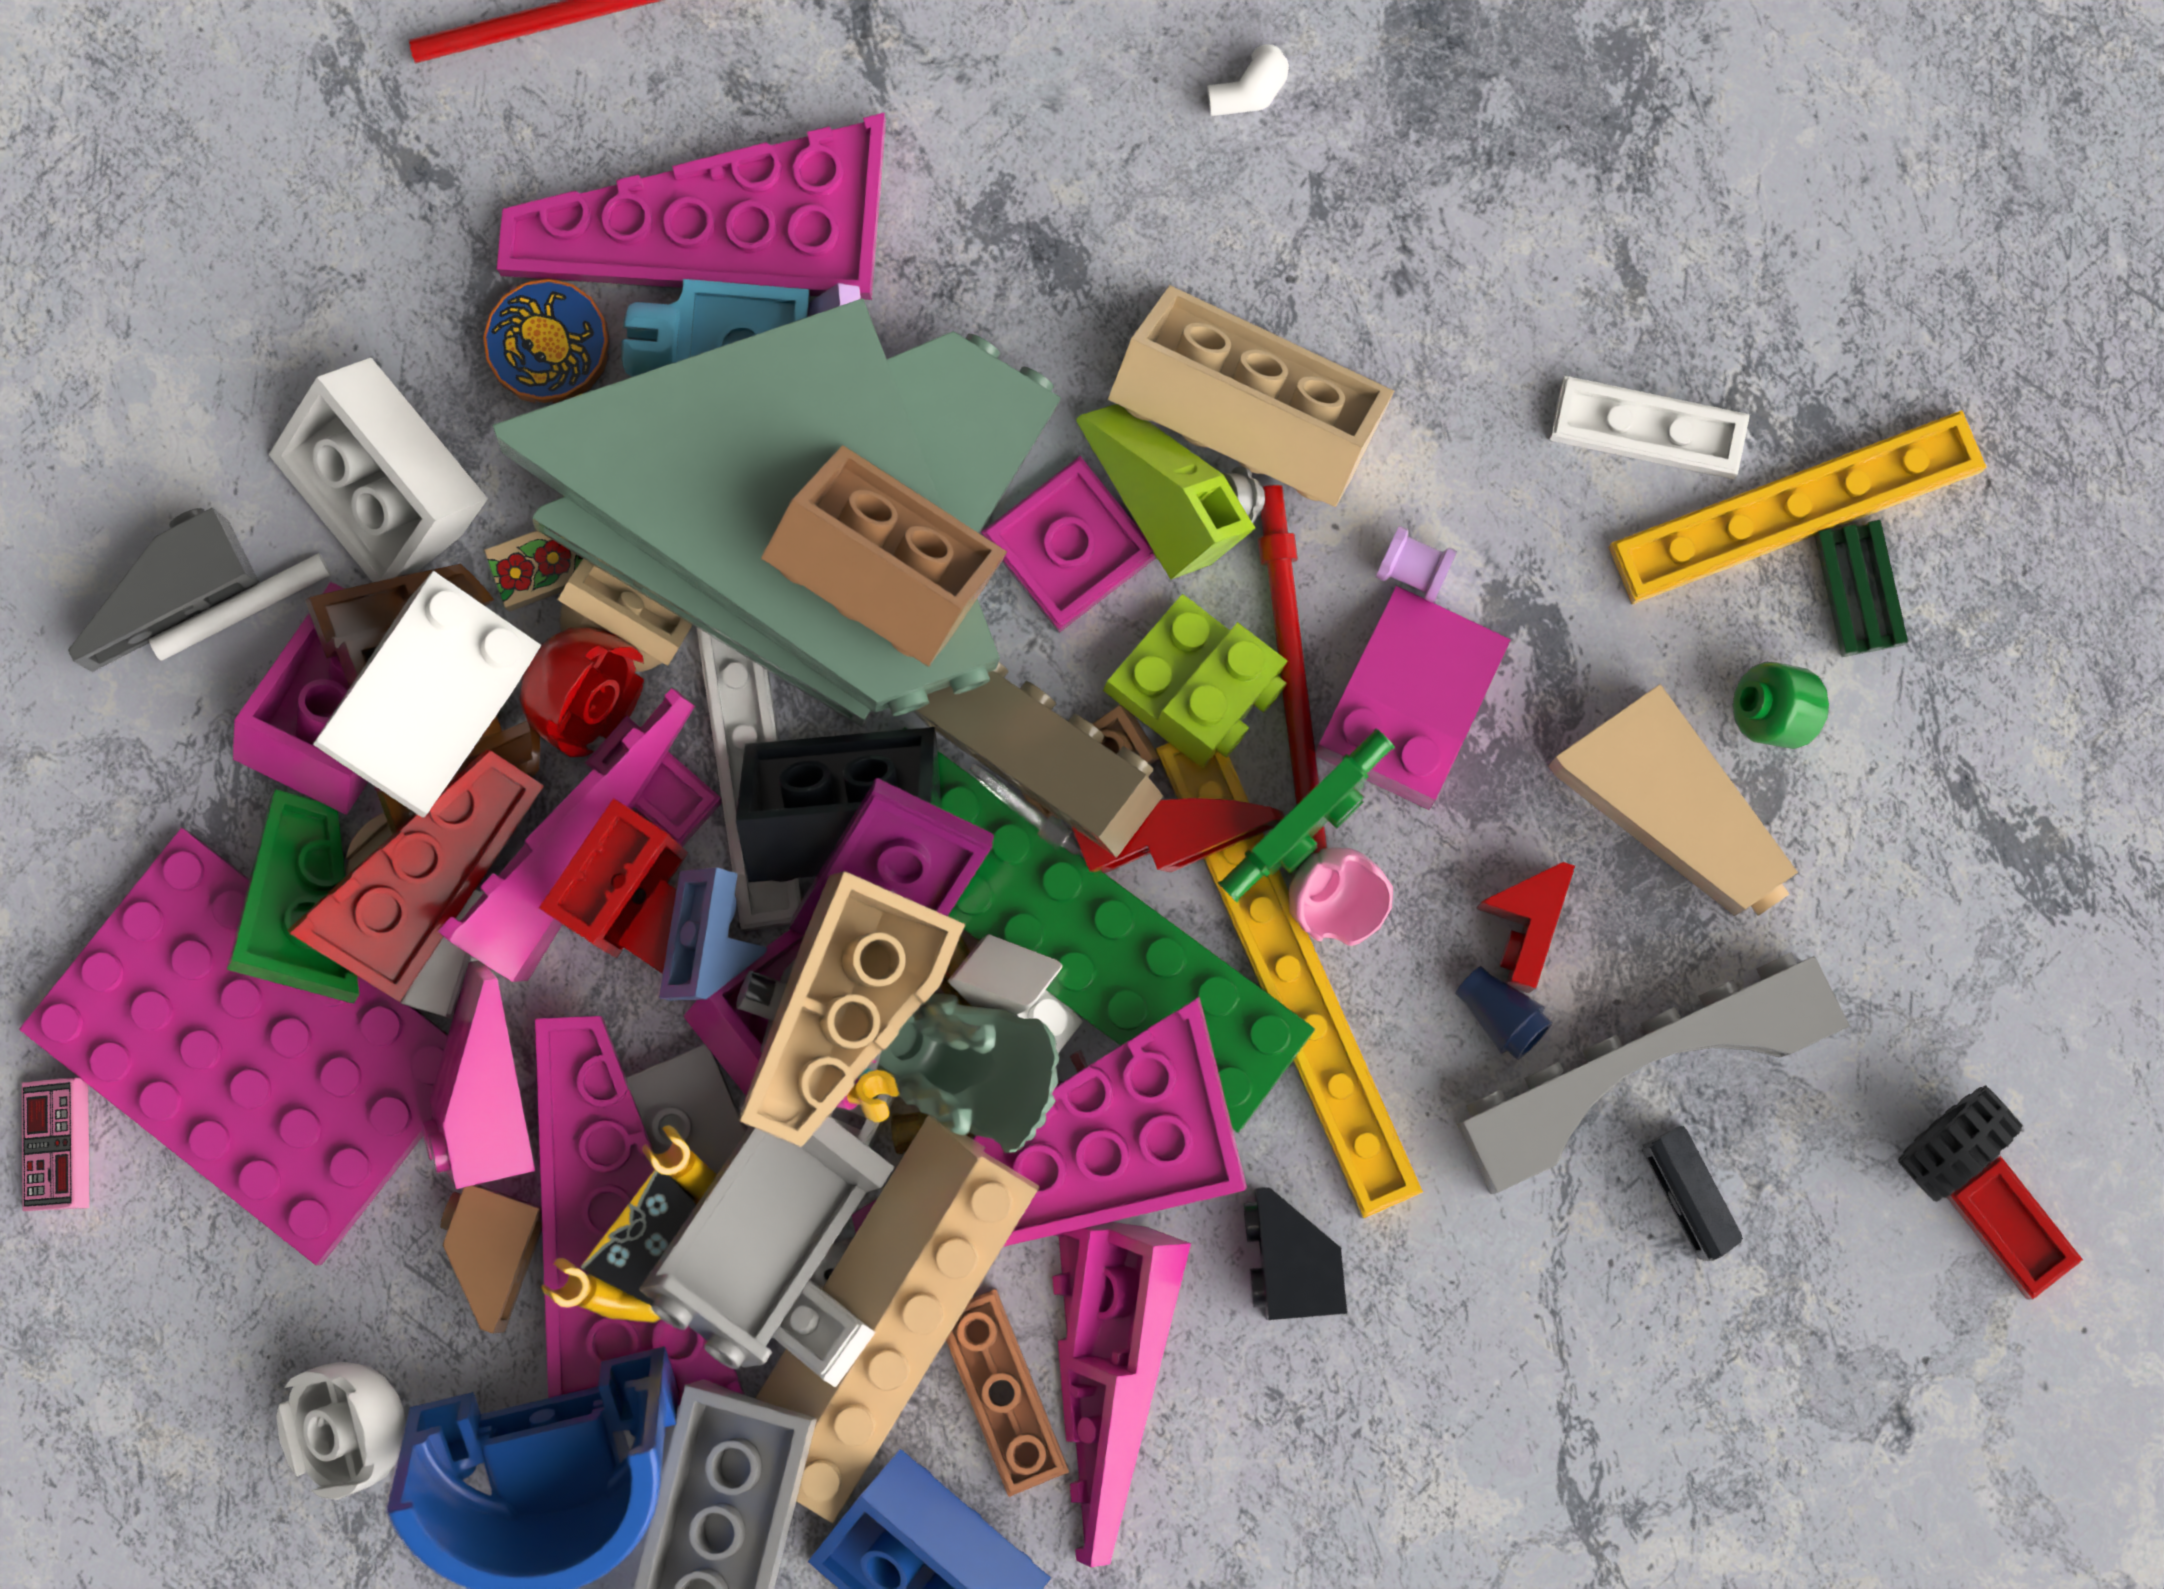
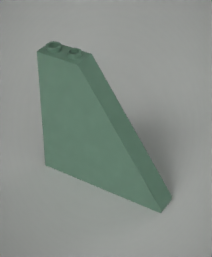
[492,298,1000,716]
[532,331,1061,727]

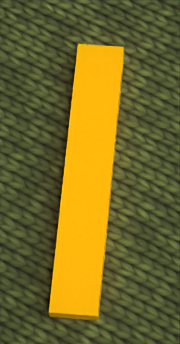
[1608,410,1987,605]

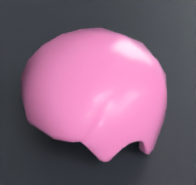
[1289,847,1393,946]

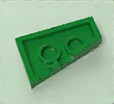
[227,789,359,1004]

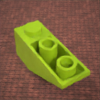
[1075,404,1255,580]

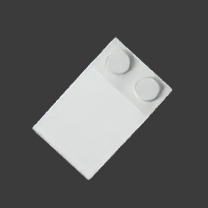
[313,571,541,818]

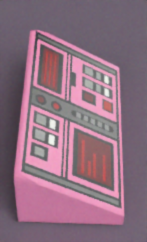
[22,1078,89,1211]

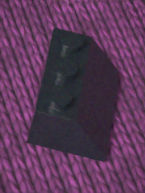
[736,727,942,883]

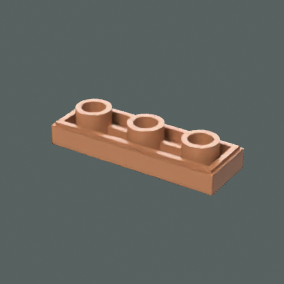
[946,1288,1069,1497]

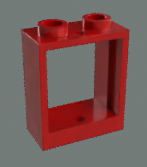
[539,798,688,958]

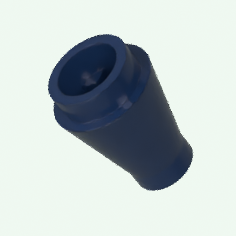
[1455,966,1553,1060]

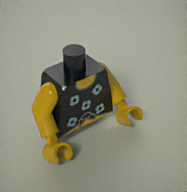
[541,1125,717,1322]

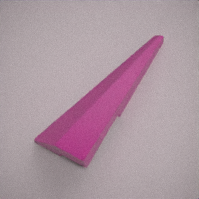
[438,688,695,982]
[1052,1222,1191,1567]

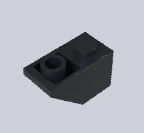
[1244,1187,1347,1320]

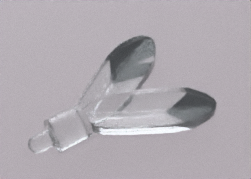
[969,764,1081,855]

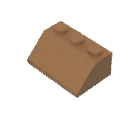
[761,445,1007,667]

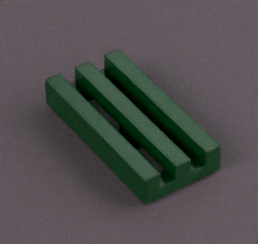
[1815,520,1908,658]

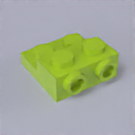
[1103,593,1287,769]

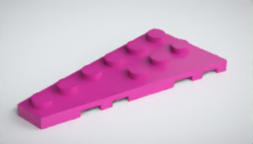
[497,113,886,300]
[851,997,1247,1247]
[535,1016,745,1406]

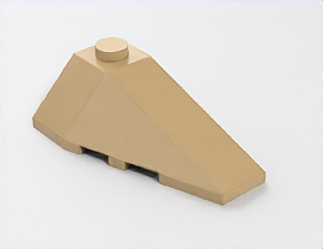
[738,871,965,1147]

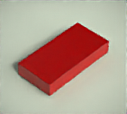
[1947,1156,2083,1300]

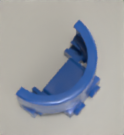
[386,1346,679,1589]

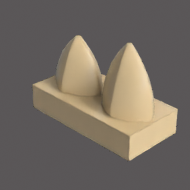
[557,558,692,672]

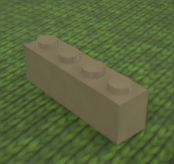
[914,662,1163,858]

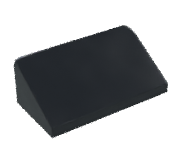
[1641,1126,1743,1261]

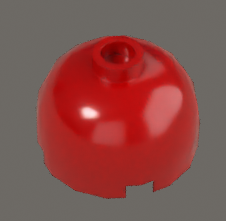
[520,627,644,757]

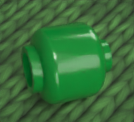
[1732,661,1829,749]

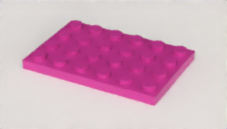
[19,828,448,1265]

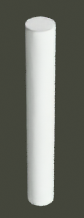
[149,553,331,661]

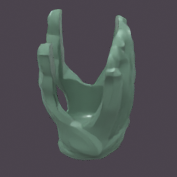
[877,993,1060,1153]

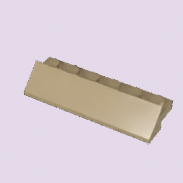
[755,1115,1039,1524]

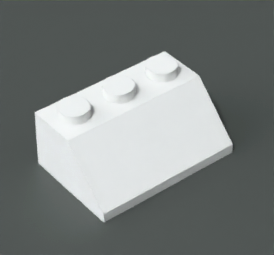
[269,358,488,582]

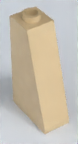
[1548,684,1798,916]

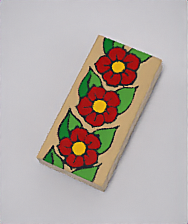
[484,530,583,612]

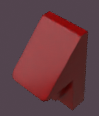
[1476,862,1575,993]

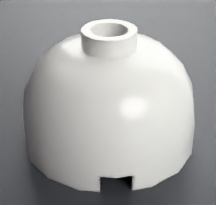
[277,1362,406,1500]

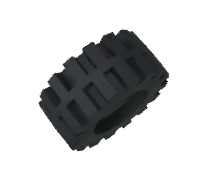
[1898,1085,2023,1202]

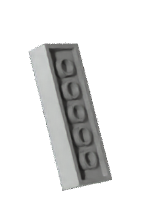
[634,1379,817,1589]

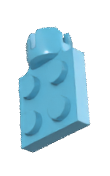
[621,279,810,377]

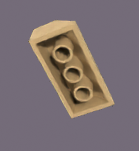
[1108,285,1394,508]

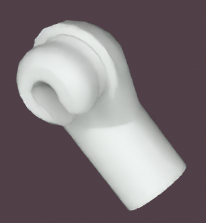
[1207,44,1289,116]

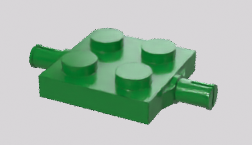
[1218,728,1395,902]

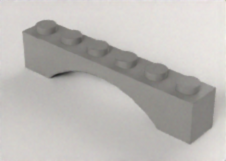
[1457,952,1850,1194]

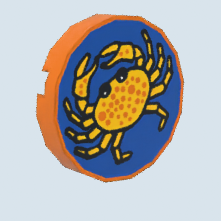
[483,279,610,404]

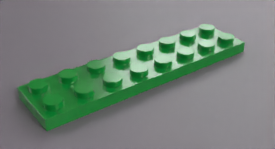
[902,726,1316,1134]

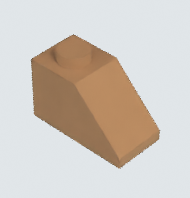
[440,1184,542,1334]

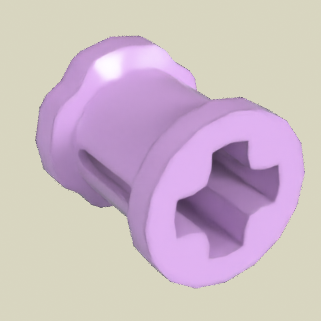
[1376,526,1457,603]

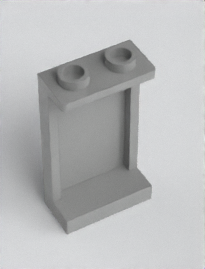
[639,1116,894,1369]

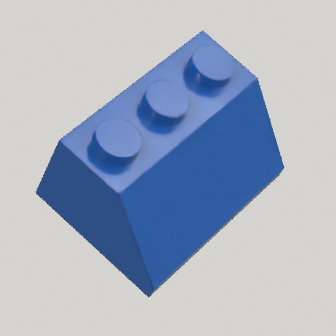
[808,1449,1051,1589]

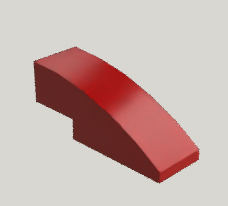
[1071,798,1285,873]

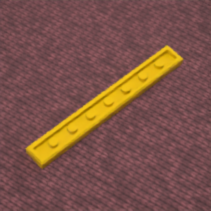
[1156,743,1423,1219]

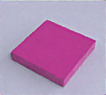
[981,456,1156,633]

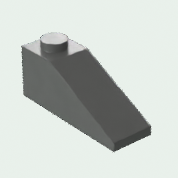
[68,507,260,672]

